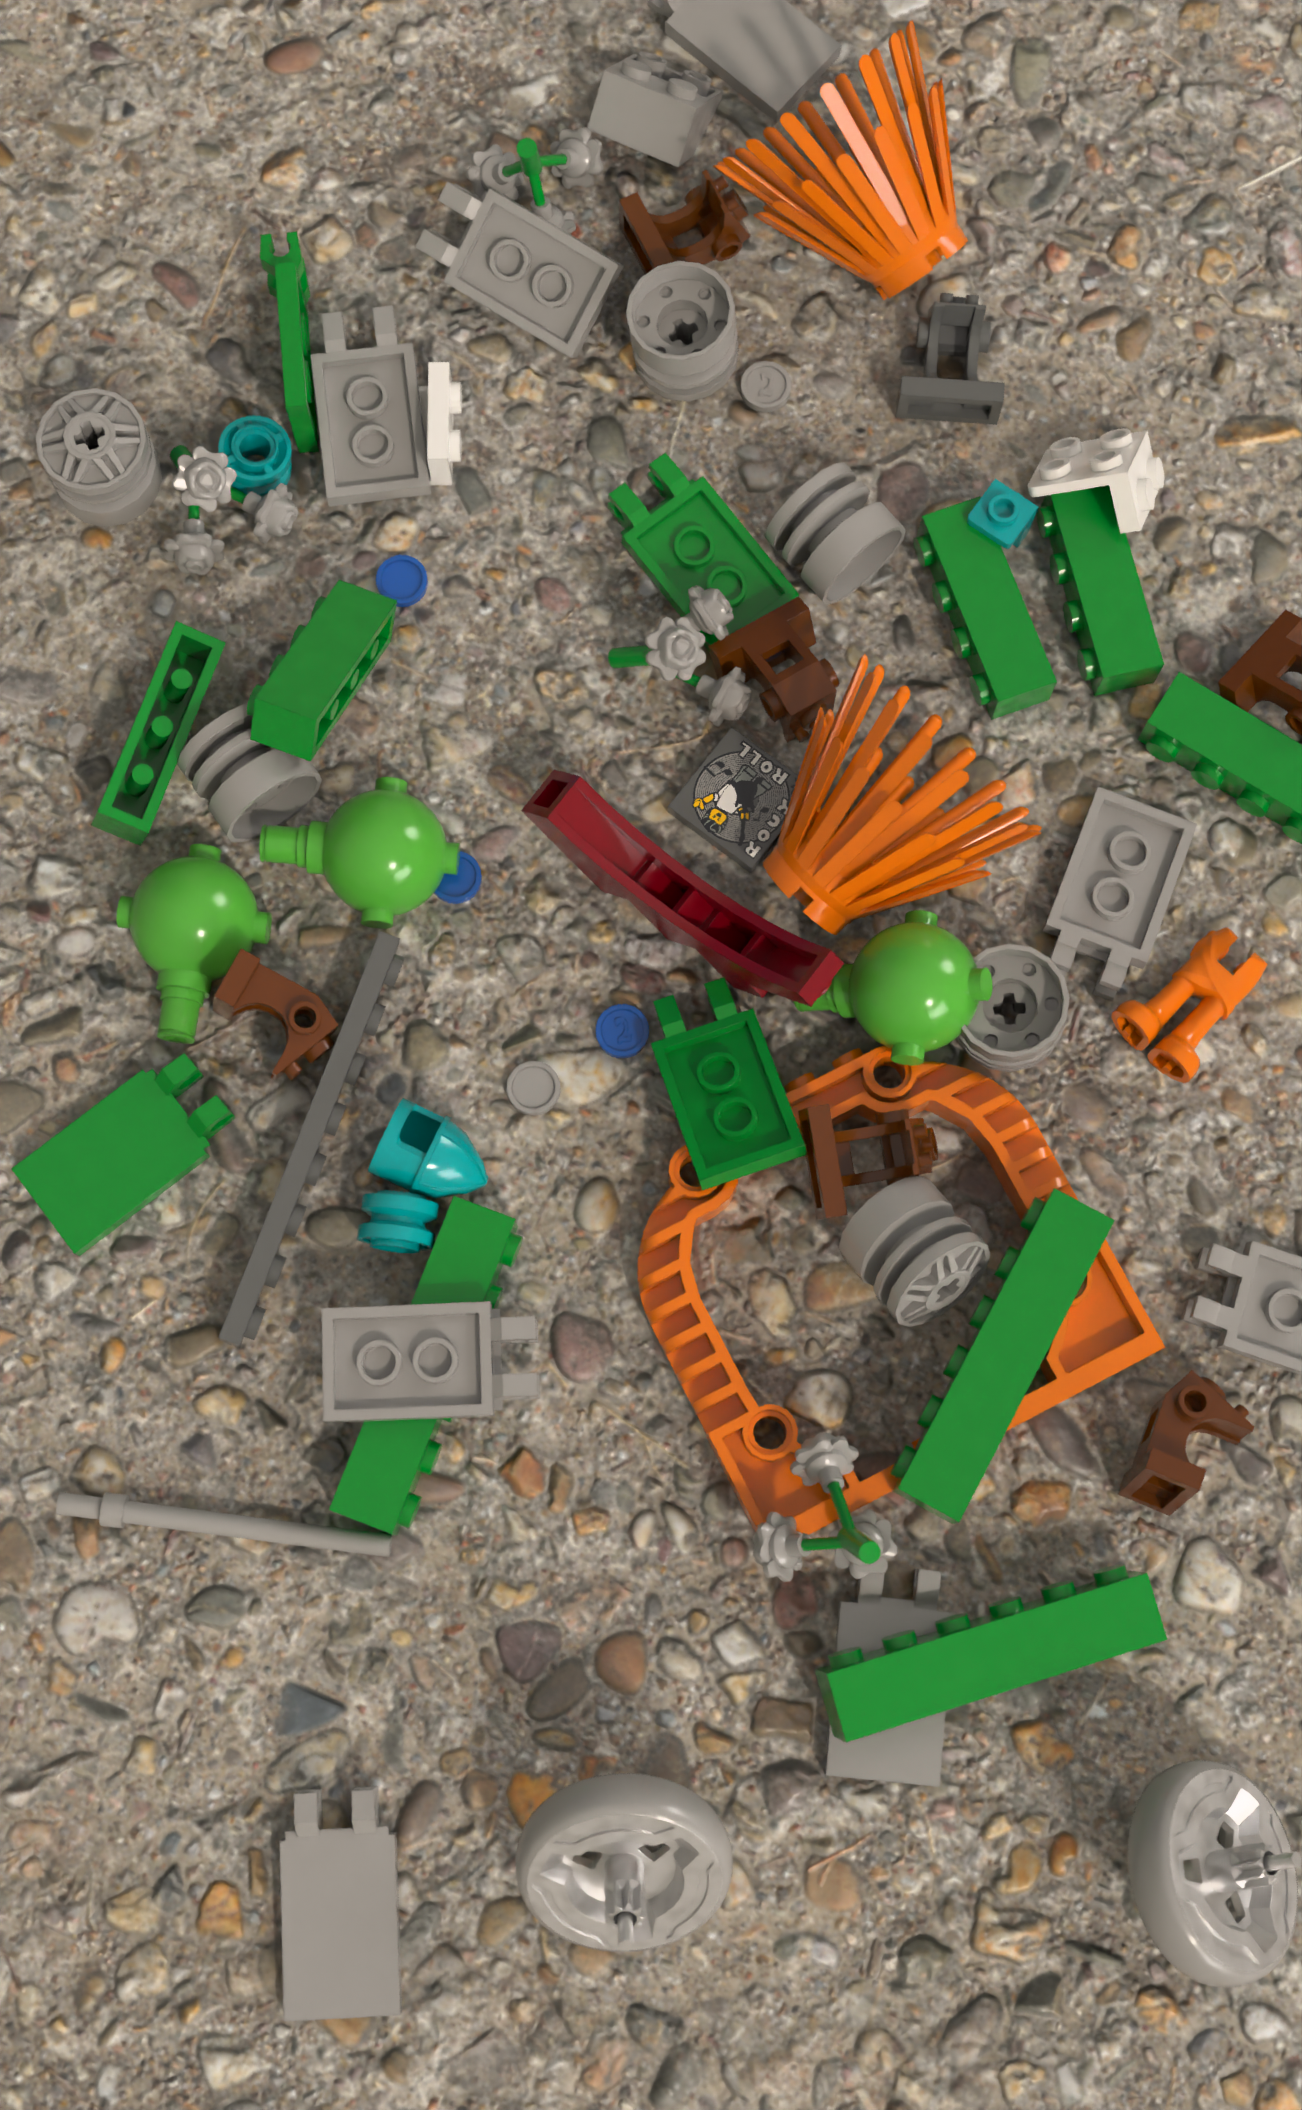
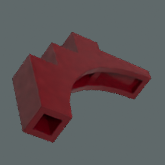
[521,769,844,1007]

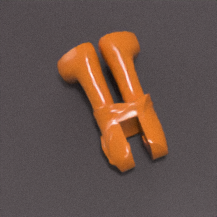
[1111,927,1268,1083]

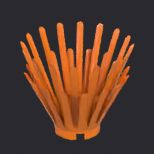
[713,20,968,301]
[762,654,1042,935]

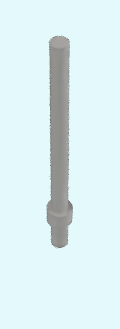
[56,1492,393,1557]

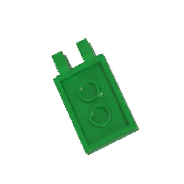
[260,232,319,453]
[607,452,800,652]
[651,977,807,1190]
[11,1053,236,1256]

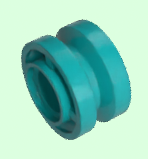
[218,416,292,497]
[357,1190,439,1254]

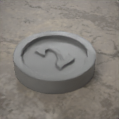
[740,361,791,412]
[507,1061,561,1116]

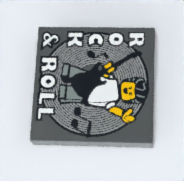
[667,727,798,873]

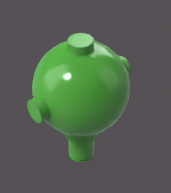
[259,777,460,929]
[117,844,272,1044]
[794,910,993,1065]

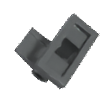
[896,293,1005,425]

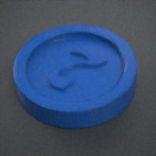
[376,555,428,607]
[434,851,482,904]
[596,1004,649,1058]

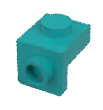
[967,479,1038,549]

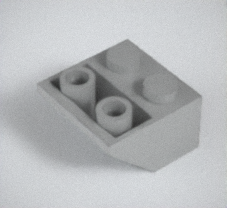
[587,51,724,167]

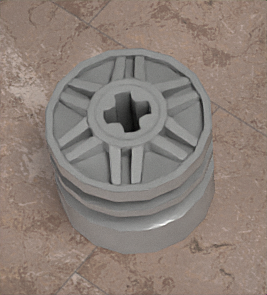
[626,261,739,402]
[36,388,162,527]
[765,462,906,605]
[177,703,322,842]
[956,943,1070,1072]
[839,1176,991,1327]

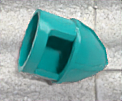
[368,1098,488,1198]

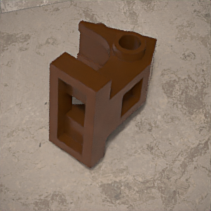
[619,170,751,274]
[709,596,839,743]
[1218,610,1302,736]
[212,949,339,1081]
[798,1104,938,1220]
[1118,1370,1254,1516]

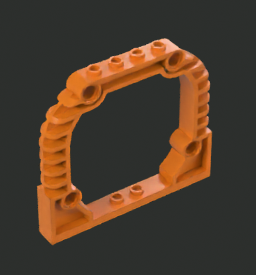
[637,1046,1166,1535]

